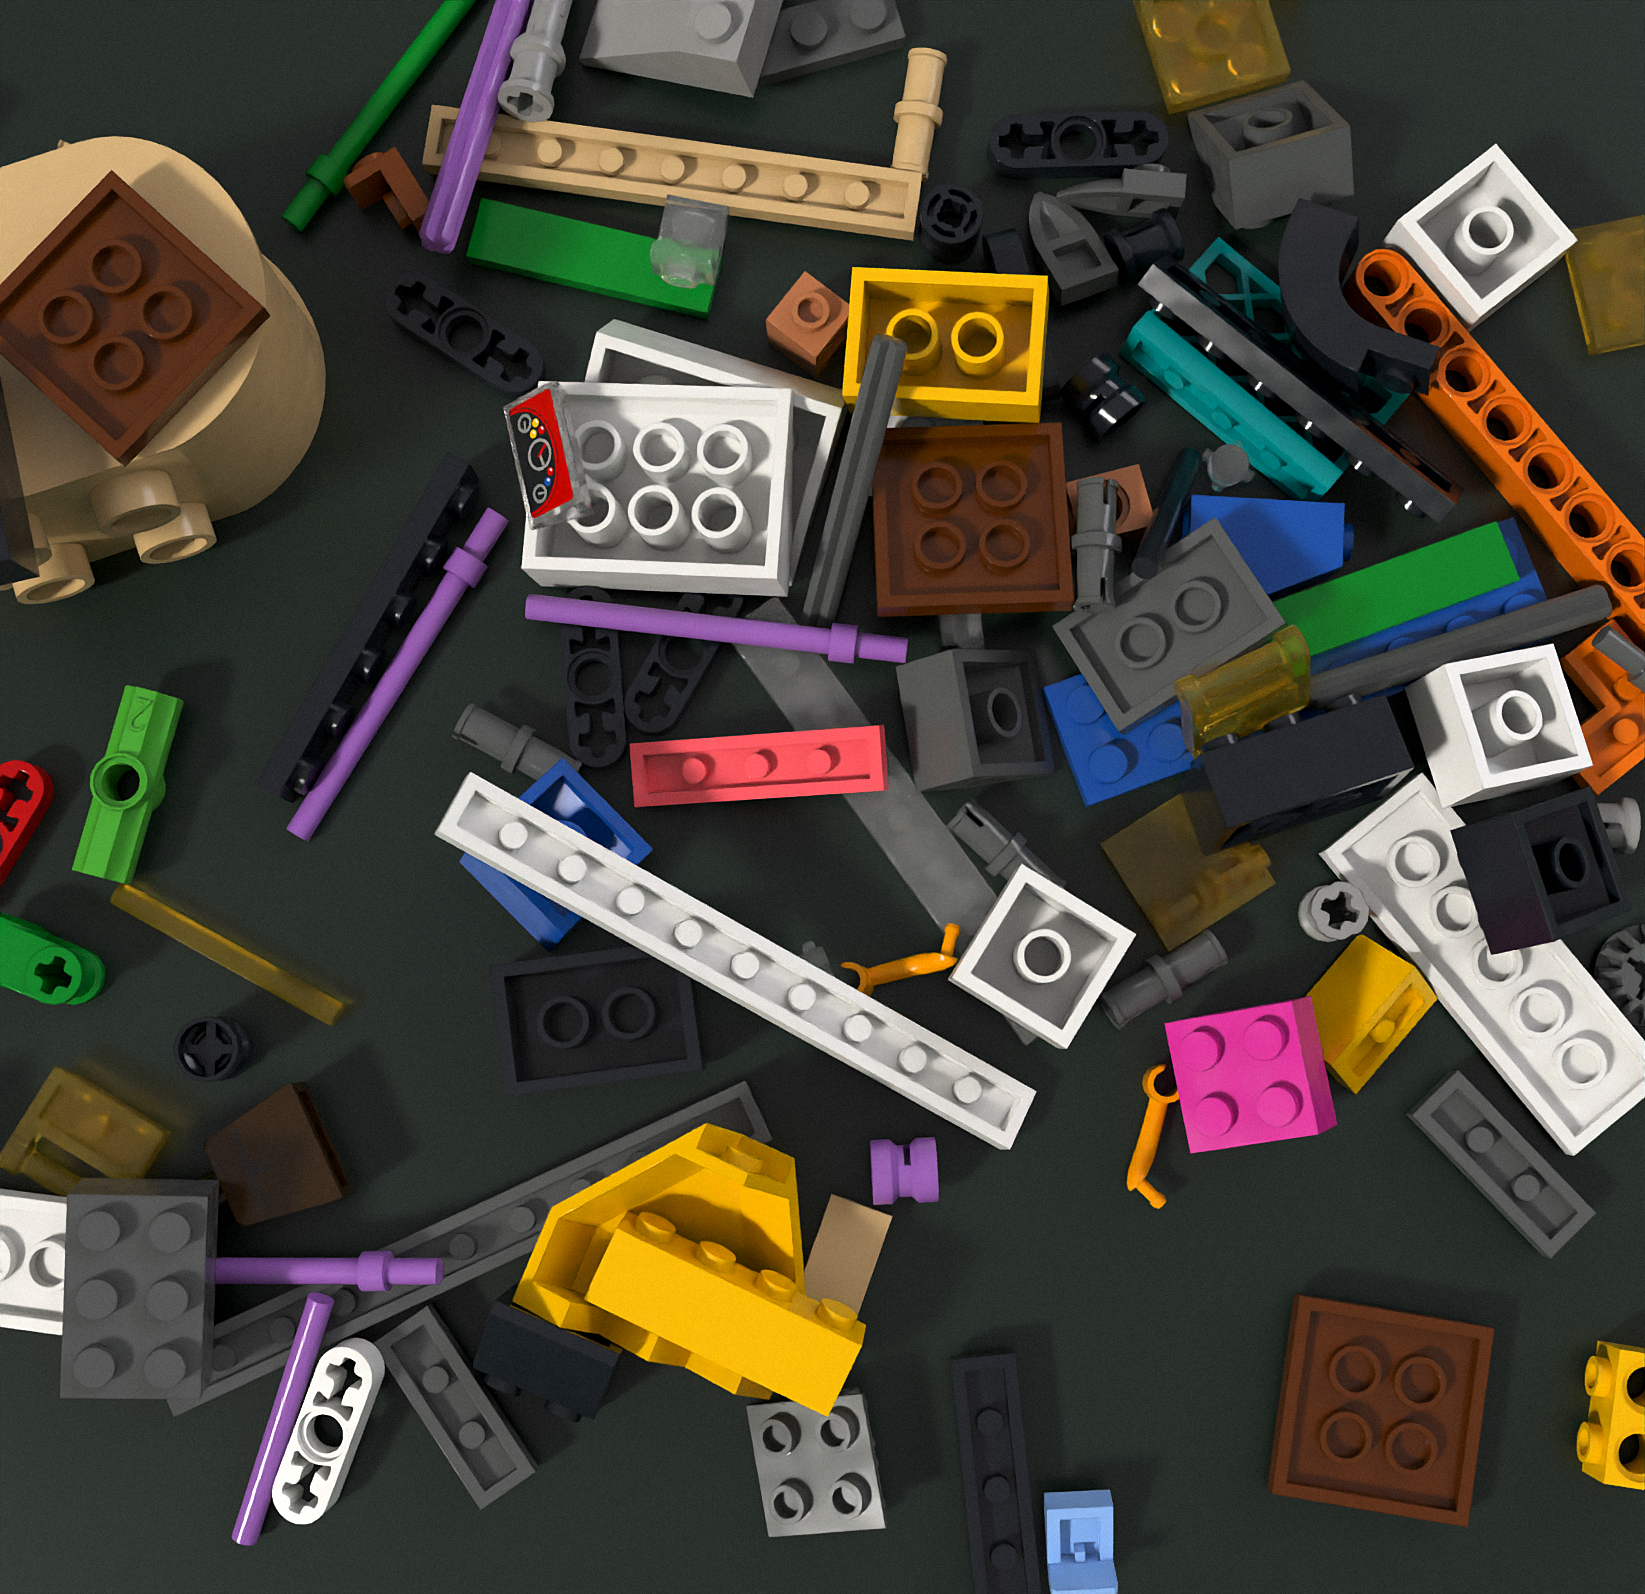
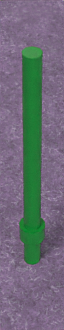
[280,0,477,232]

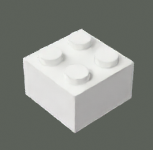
[1380,144,1578,333]
[1405,644,1593,809]
[948,864,1136,1049]

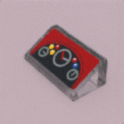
[503,381,594,530]

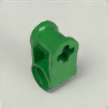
[0,912,106,1005]

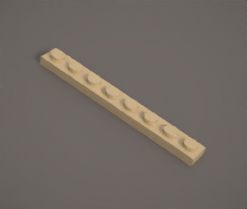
[422,105,923,241]

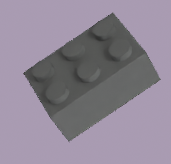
[60,1178,219,1399]

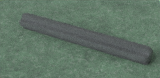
[799,334,908,629]
[1302,584,1612,711]

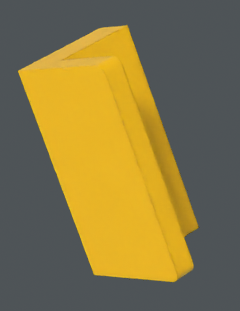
[1305,935,1438,1095]

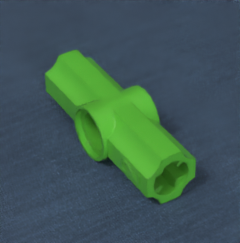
[72,685,184,885]

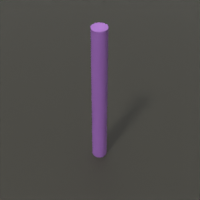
[232,1292,334,1546]

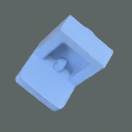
[1044,1490,1118,1594]

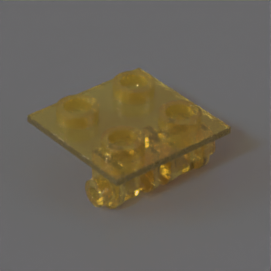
[1100,793,1276,951]

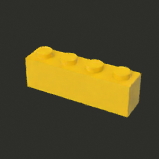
[583,1211,866,1417]

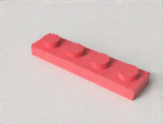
[629,725,889,807]

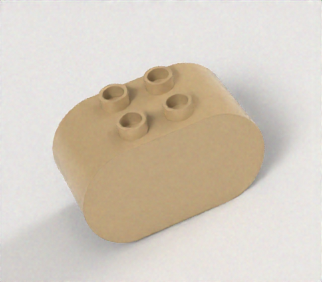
[0,136,326,604]

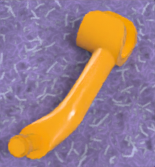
[840,923,961,997]
[1127,1064,1179,1209]

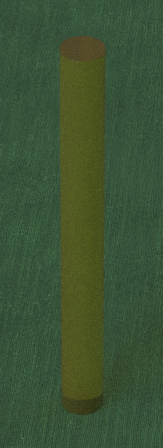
[110,883,345,1027]

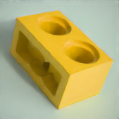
[1577,1341,1645,1490]

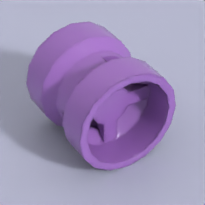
[870,1137,939,1205]

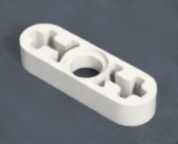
[272,1338,385,1524]

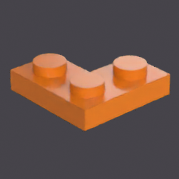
[1559,619,1645,796]

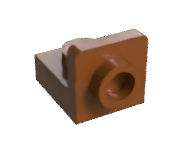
[342,147,429,233]

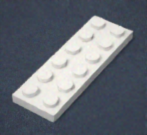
[1319,773,1645,1156]

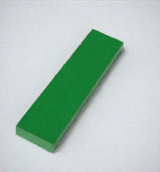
[466,198,723,320]
[1266,521,1520,670]

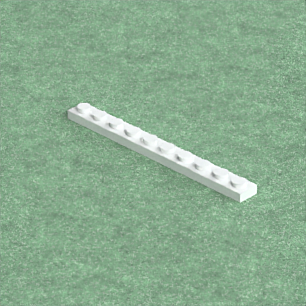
[434,772,1037,1150]

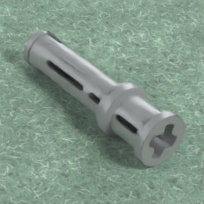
[497,0,573,122]

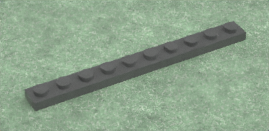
[166,1080,773,1417]

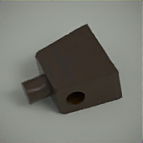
[192,1082,355,1227]

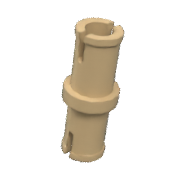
[890,48,948,182]

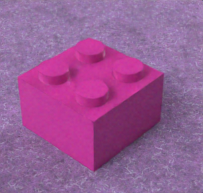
[1164,996,1337,1153]

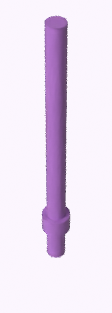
[286,508,509,841]
[525,594,908,664]
[215,1251,444,1291]

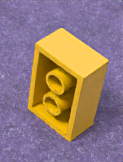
[842,267,1049,423]

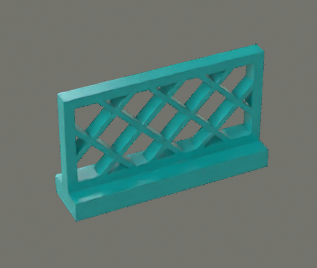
[1118,237,1410,502]

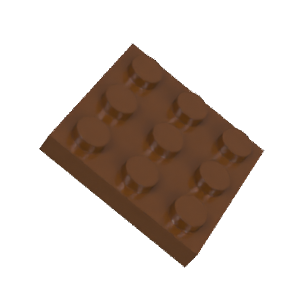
[0,170,270,467]
[872,422,1074,617]
[1267,1293,1495,1527]

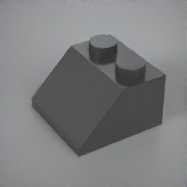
[1187,80,1354,230]
[896,649,1056,792]

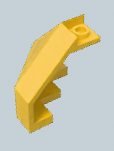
[512,1123,806,1400]

